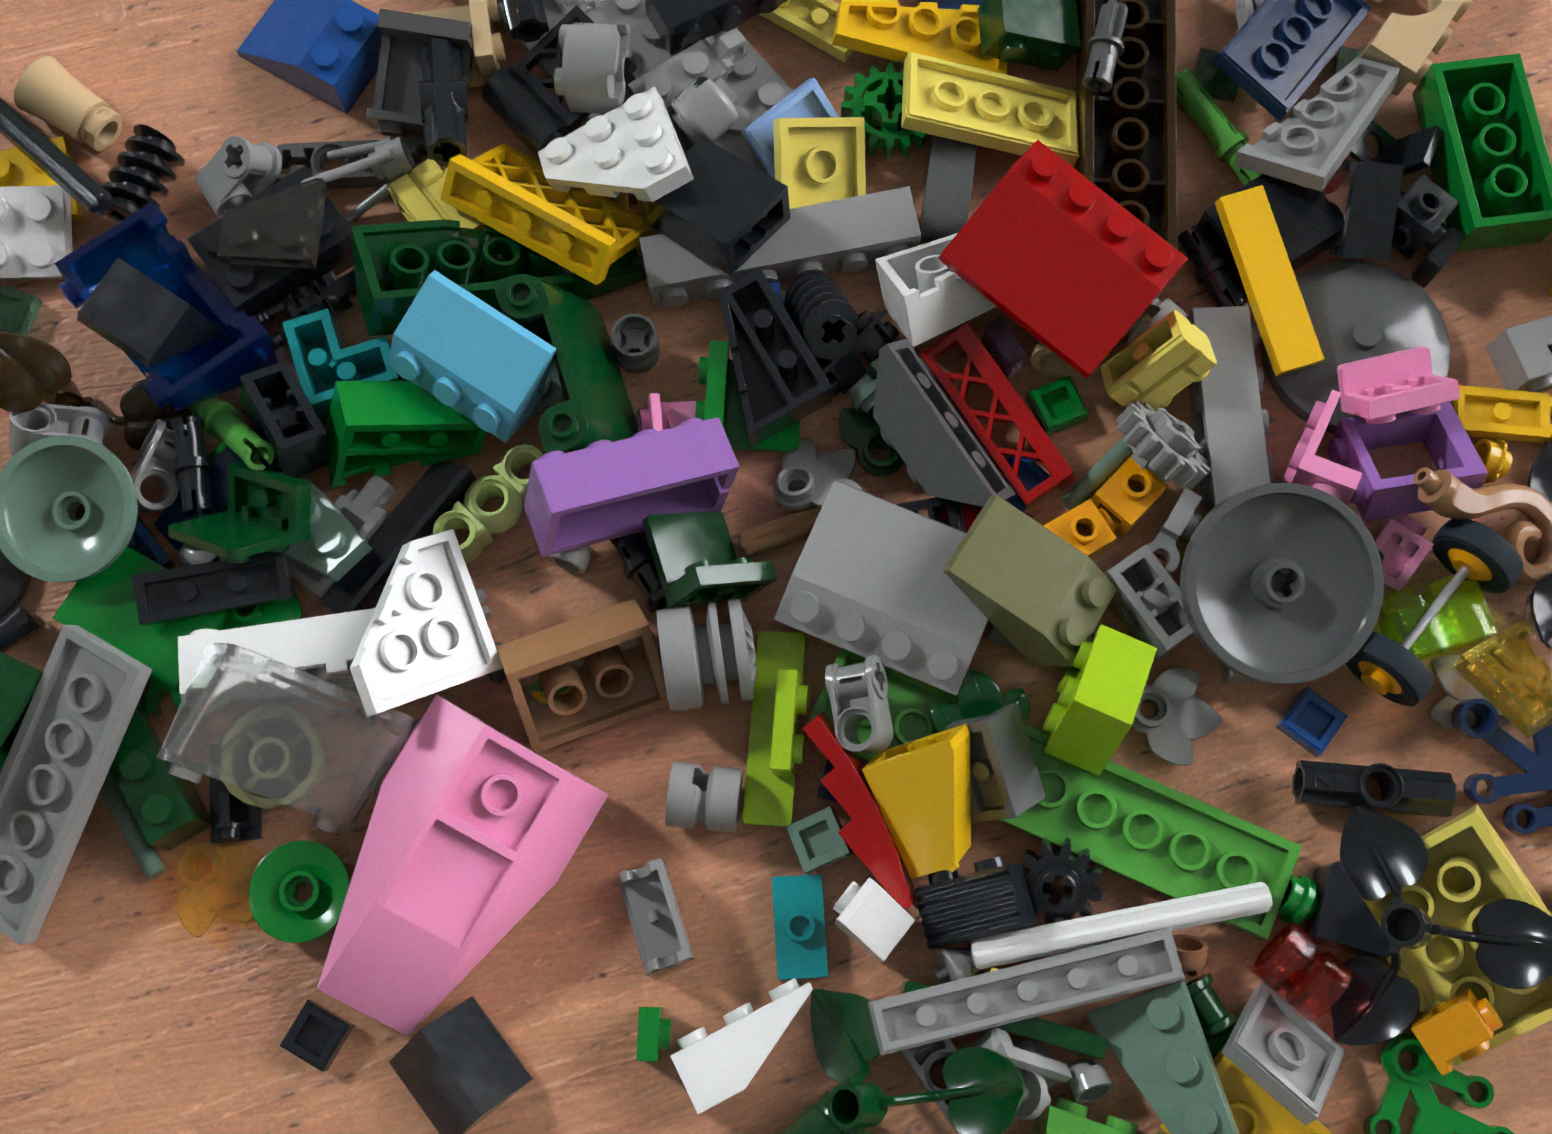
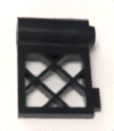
[481,5,638,158]

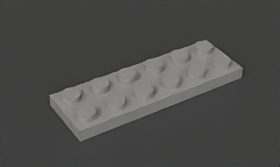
[0,625,152,945]

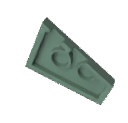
[275,469,373,582]
[1085,981,1239,1134]

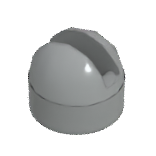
[549,545,591,574]
[1068,1059,1114,1104]

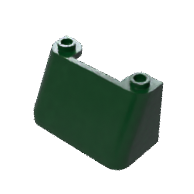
[492,274,638,453]

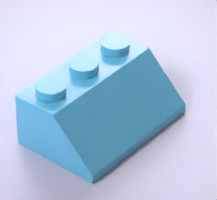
[387,270,556,443]

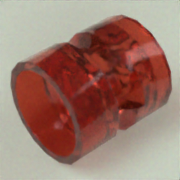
[1251,922,1353,1021]

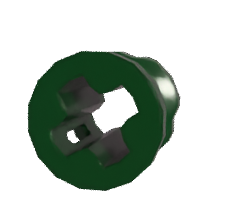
[1186,972,1237,1038]

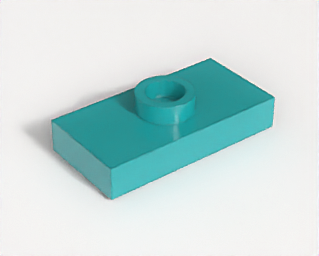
[772,874,828,980]

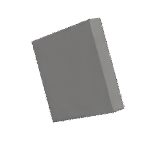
[1222,981,1346,1126]

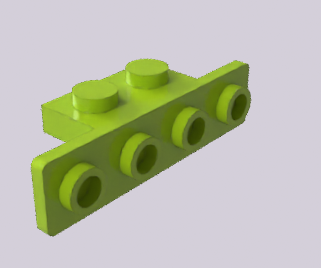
[742,631,810,827]

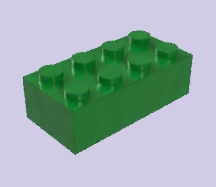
[1412,53,1552,252]

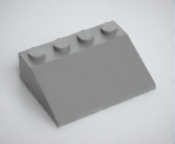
[774,480,988,696]

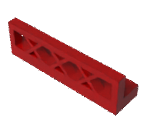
[921,322,1076,507]

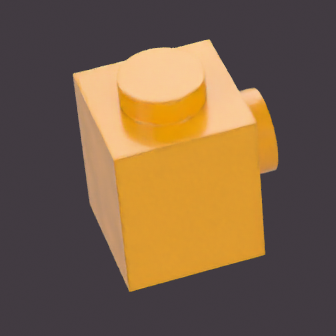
[1092,454,1169,538]
[1043,499,1117,560]

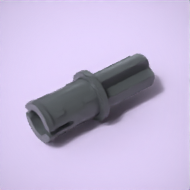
[1082,0,1128,93]

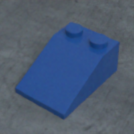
[237,0,382,114]

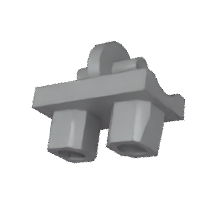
[974,1027,1072,1120]

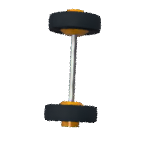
[1345,519,1524,706]

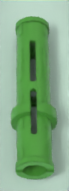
[1176,68,1262,185]
[189,390,275,471]

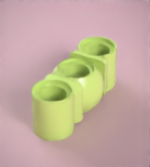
[433,444,543,563]

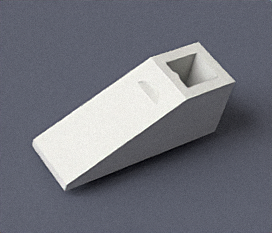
[670,978,813,1114]

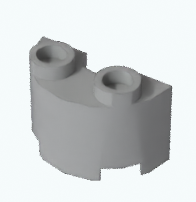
[554,23,632,113]

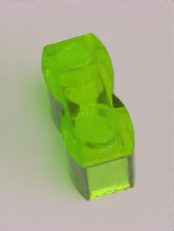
[1377,575,1498,660]

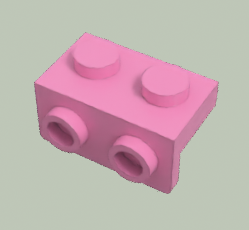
[1337,346,1460,424]

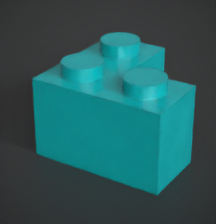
[282,308,405,425]

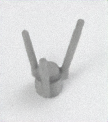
[301,136,415,225]

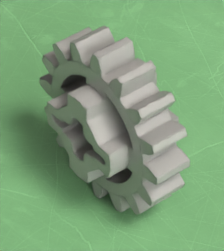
[1116,400,1211,490]

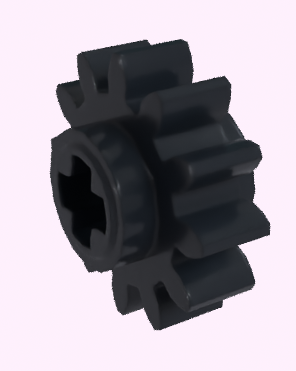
[1022,838,1103,925]

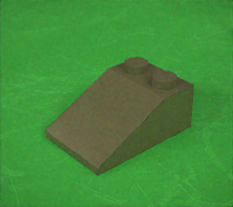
[943,495,1117,666]

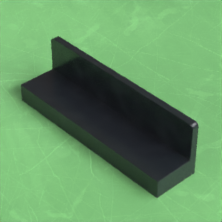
[319,461,477,614]

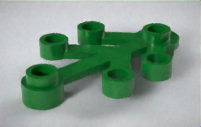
[1363,1034,1514,1134]

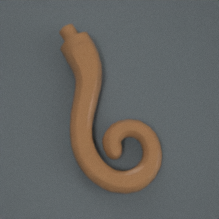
[1413,467,1552,586]

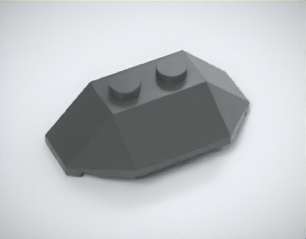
[873,339,1016,507]

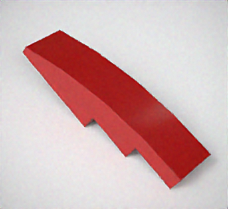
[802,711,915,911]

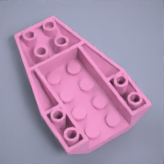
[317,694,609,1037]

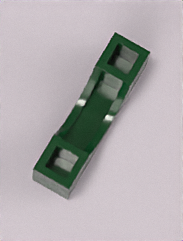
[109,691,211,851]

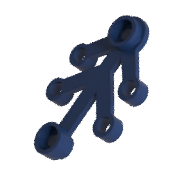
[1451,695,1552,834]

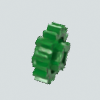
[841,62,930,159]

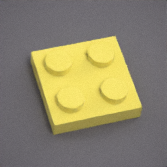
[773,117,866,209]

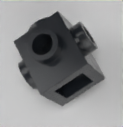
[1391,174,1459,259]

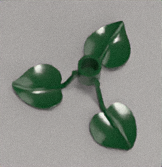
[810,989,1026,1134]

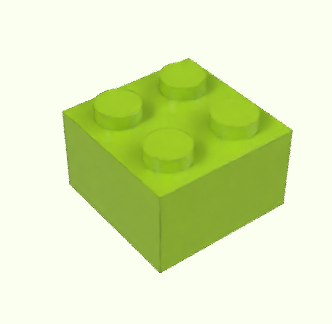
[1043,624,1157,776]

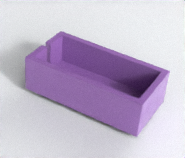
[524,417,739,557]

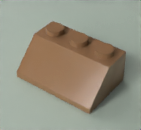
[496,598,669,753]

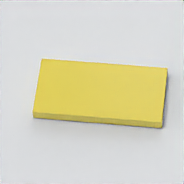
[901,52,1079,167]

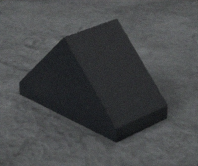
[1301,861,1391,958]

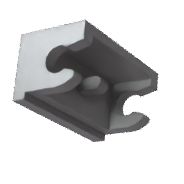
[617,858,695,975]

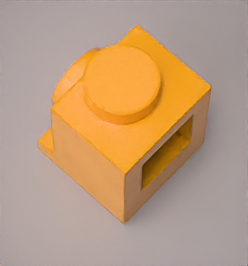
[1411,988,1503,1076]

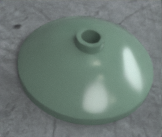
[0,435,138,583]

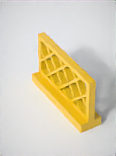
[440,143,654,285]

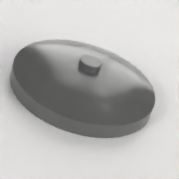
[1260,260,1450,434]
[1180,483,1384,684]

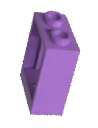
[1328,402,1488,521]

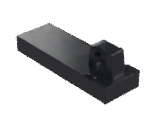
[132,551,294,626]

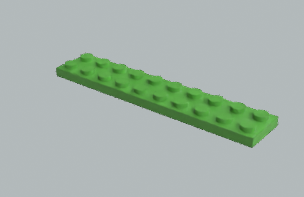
[803,648,1302,940]

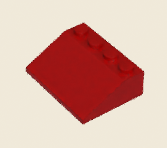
[938,139,1188,379]

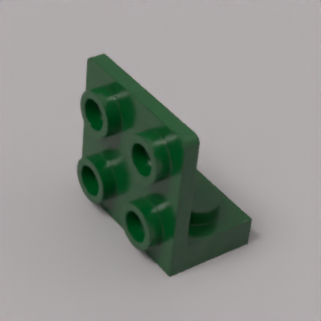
[642,511,777,608]

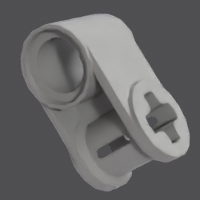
[195,136,282,219]
[9,402,110,456]
[130,419,180,513]
[825,655,893,754]

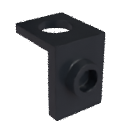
[1349,120,1443,176]

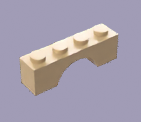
[1360,0,1473,96]

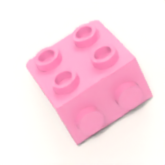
[1281,390,1363,506]

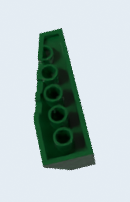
[351,219,646,336]

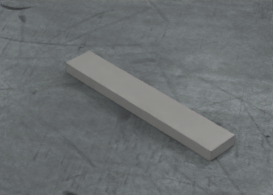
[868,927,1185,1055]

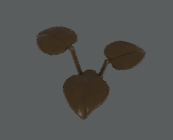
[0,331,203,518]

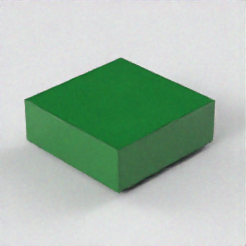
[1026,375,1089,436]

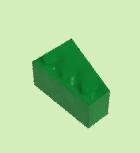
[325,380,487,488]

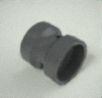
[611,313,661,374]

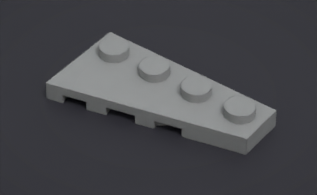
[1235,57,1401,192]

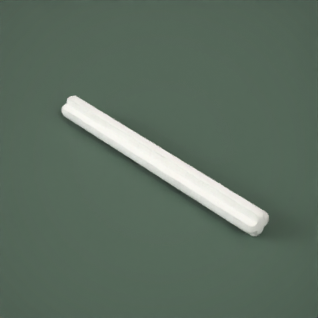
[970,882,1273,969]

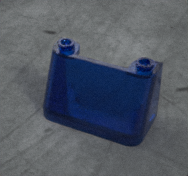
[54,202,279,411]

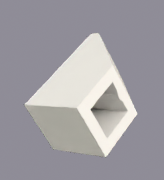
[833,877,915,963]

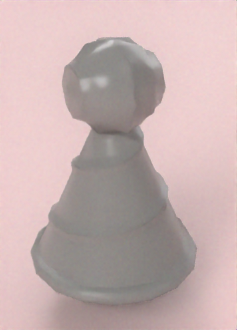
[933,947,980,983]

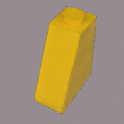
[862,724,971,879]

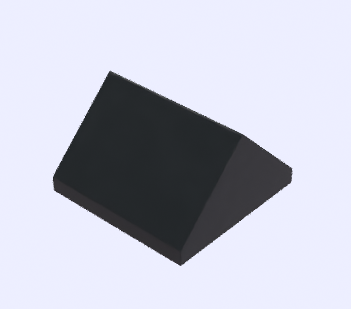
[77,258,220,368]
[389,996,533,1134]

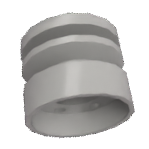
[657,599,758,713]

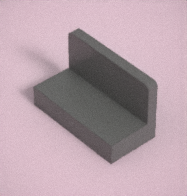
[946,703,1045,822]

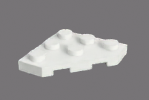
[538,86,694,202]
[350,529,503,717]

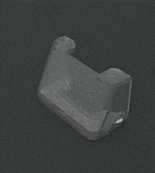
[157,642,417,836]

